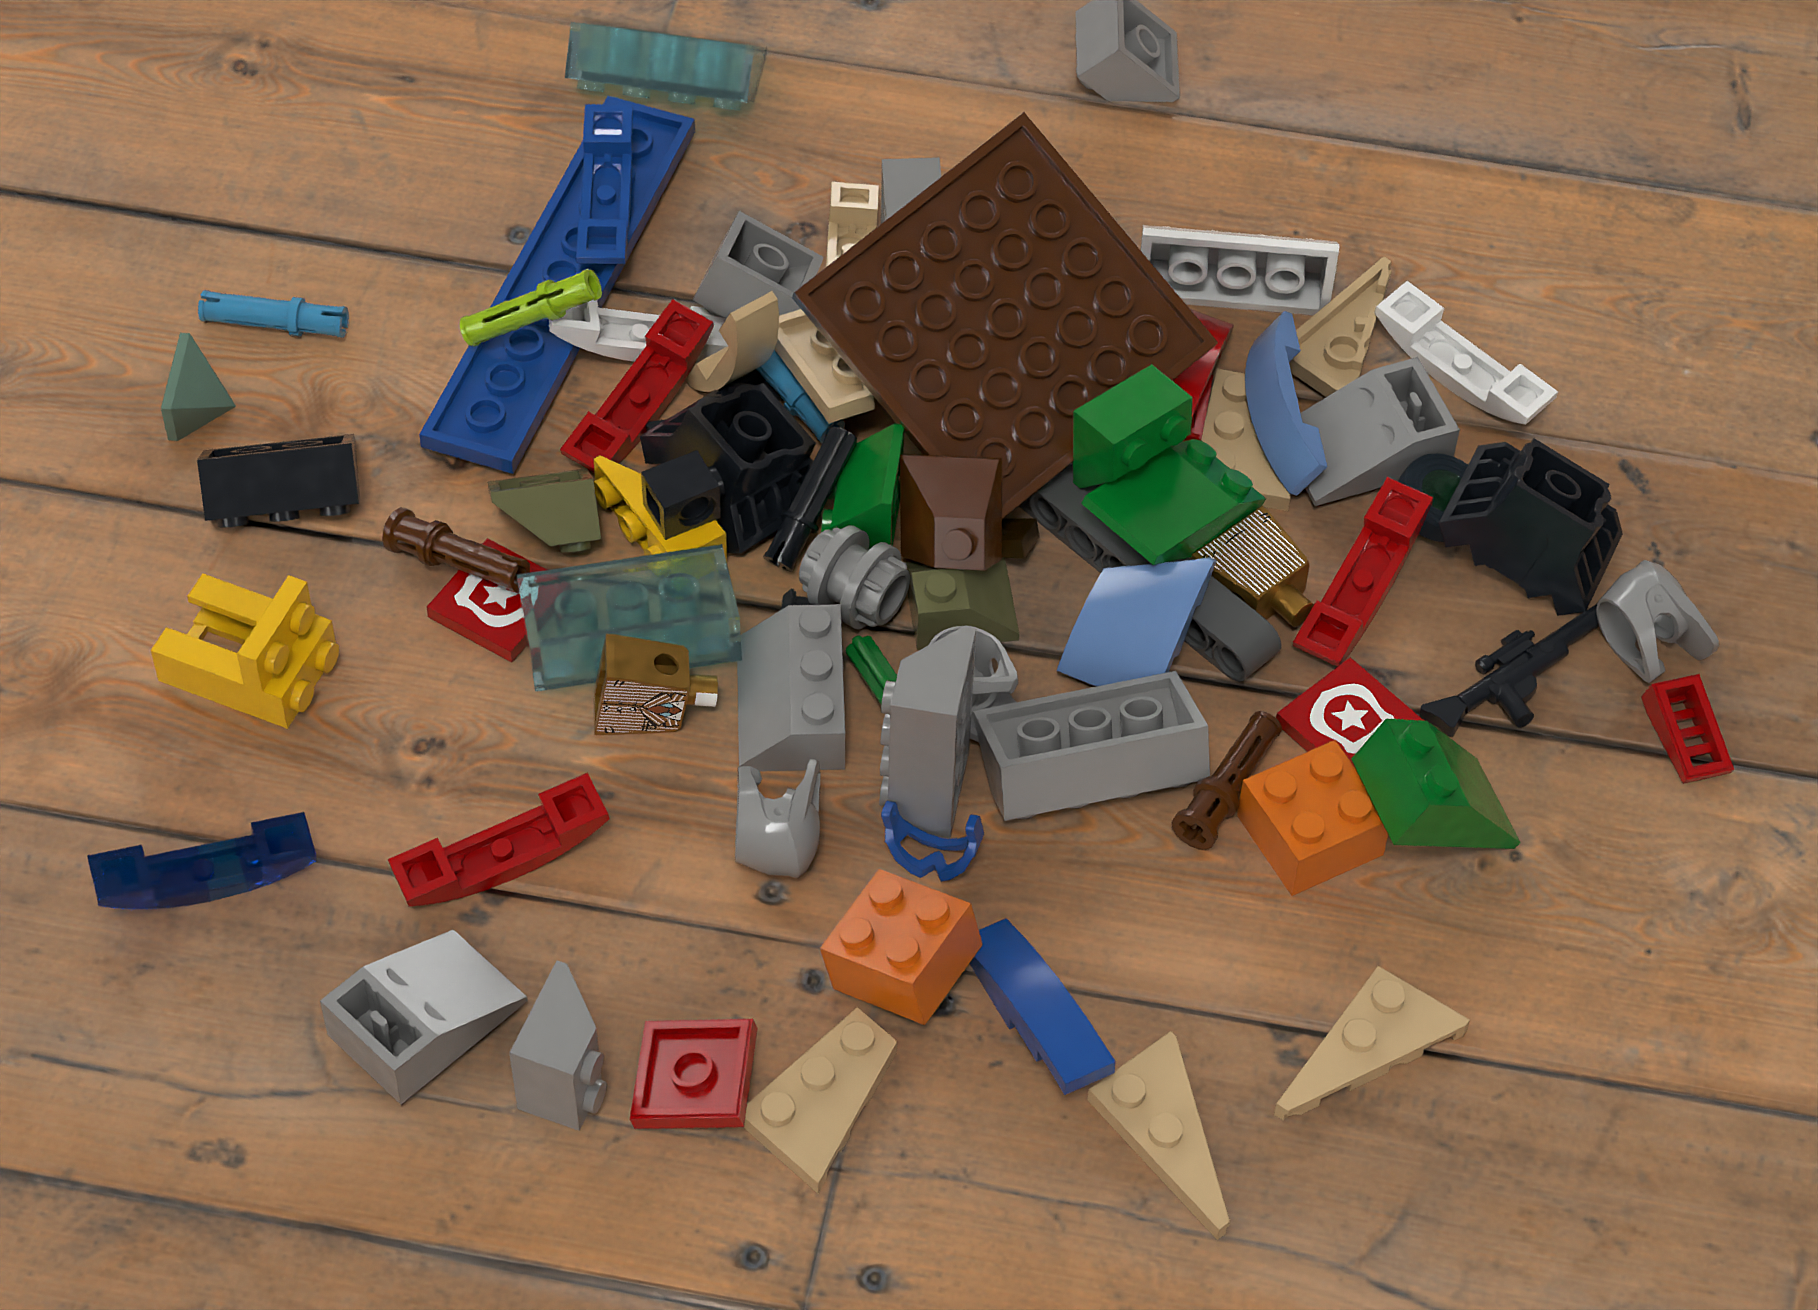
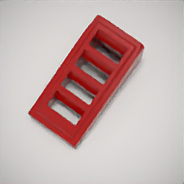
[1641,674,1735,784]

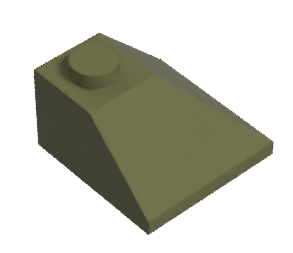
[488,468,601,552]
[906,557,1020,651]

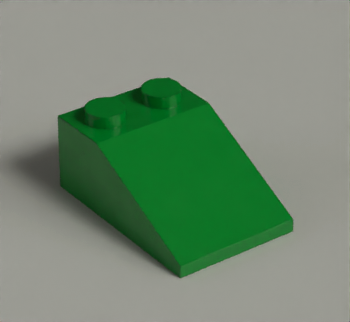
[1081,439,1266,565]
[1351,718,1521,849]

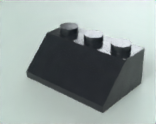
[197,434,360,528]

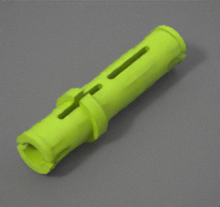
[459,269,602,347]

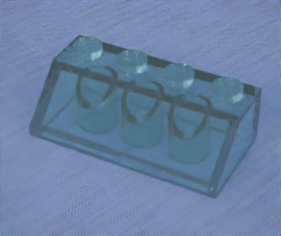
[565,22,767,110]
[517,544,742,692]

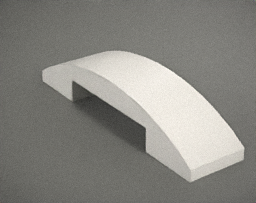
[1374,281,1558,425]
[549,300,728,363]

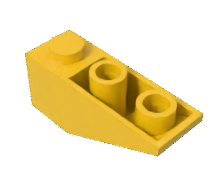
[594,456,727,591]

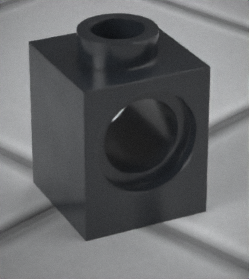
[641,450,725,540]

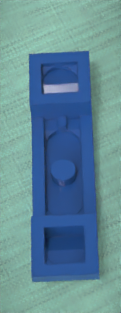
[576,104,633,264]

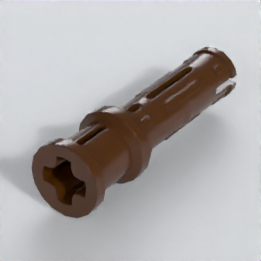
[382,507,530,592]
[1172,711,1282,850]

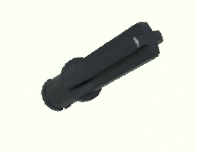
[763,427,857,572]

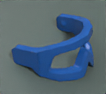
[881,801,984,881]

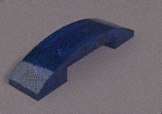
[87,812,317,909]

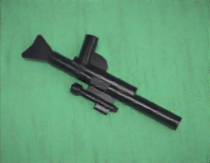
[1420,604,1599,737]

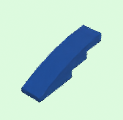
[969,918,1116,1095]

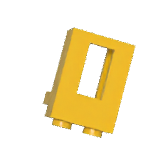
[151,573,339,729]

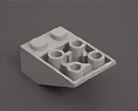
[1301,357,1460,506]
[320,930,528,1104]

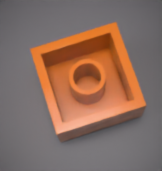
[1237,740,1388,896]
[820,869,983,1025]

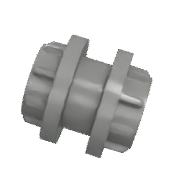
[799,525,910,629]

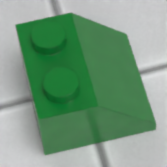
[1073,364,1193,489]
[821,423,904,549]

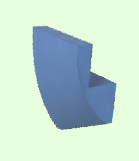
[1056,557,1217,687]

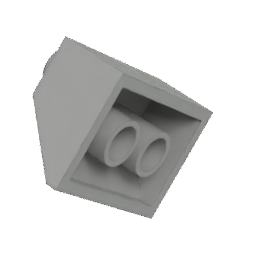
[737,604,845,771]

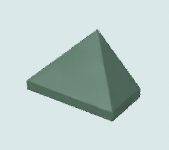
[161,333,236,441]

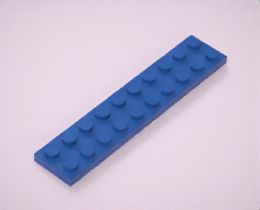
[419,96,695,474]

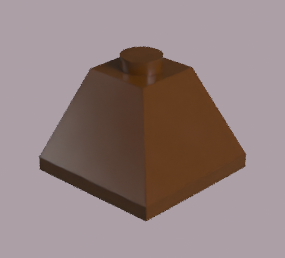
[900,454,1002,571]

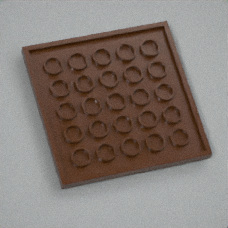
[792,112,1218,520]

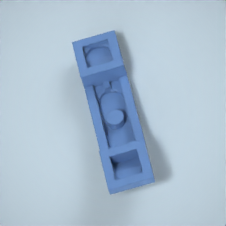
[1245,311,1327,496]

